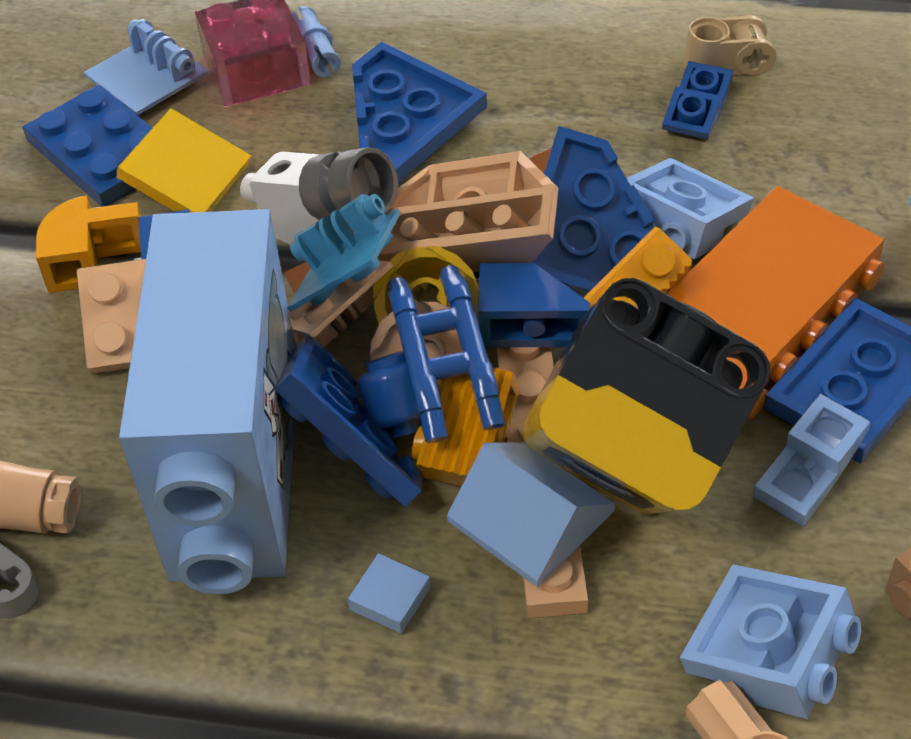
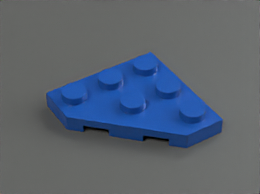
[352,41,487,183]
[532,126,655,295]
[275,336,423,507]

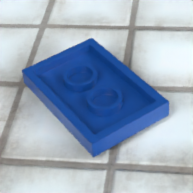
[22,84,152,207]
[764,298,911,464]

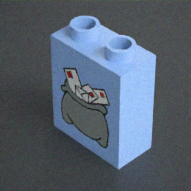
[119,209,295,594]

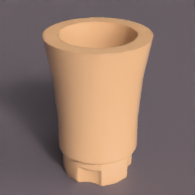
[0,460,81,534]

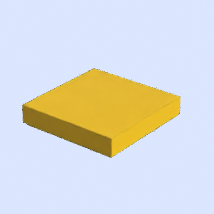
[116,108,252,213]

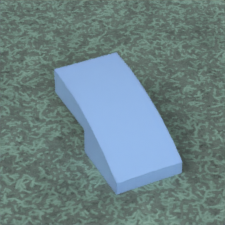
[754,394,871,527]

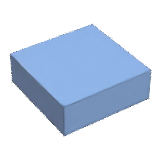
[348,553,431,634]

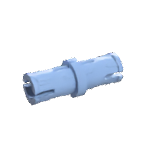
[289,6,341,77]

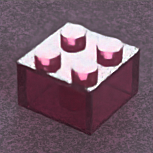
[194,0,311,107]

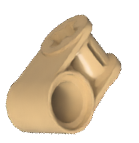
[683,15,776,76]

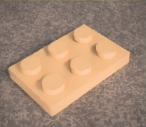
[77,259,146,374]

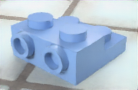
[627,158,754,260]
[680,564,861,719]

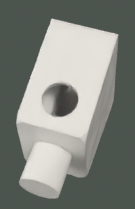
[240,151,319,245]

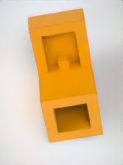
[36,195,141,293]

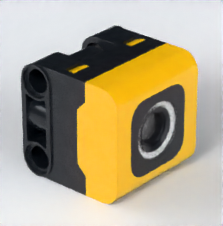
[523,278,770,514]

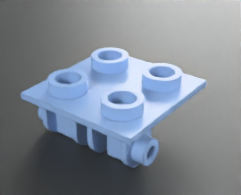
[84,19,209,116]

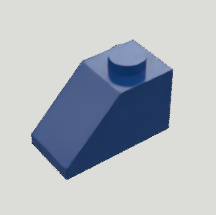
[478,263,590,348]

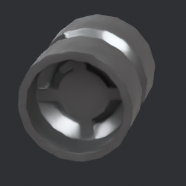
[299,147,398,220]

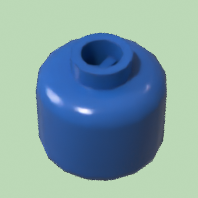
[358,351,422,437]

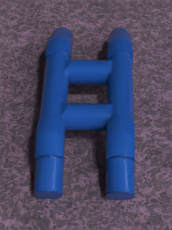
[386,265,506,443]

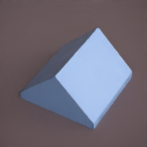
[447,442,615,588]

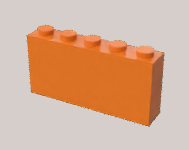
[667,185,885,419]

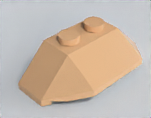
[378,151,558,272]

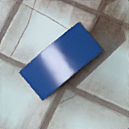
[662,61,733,139]

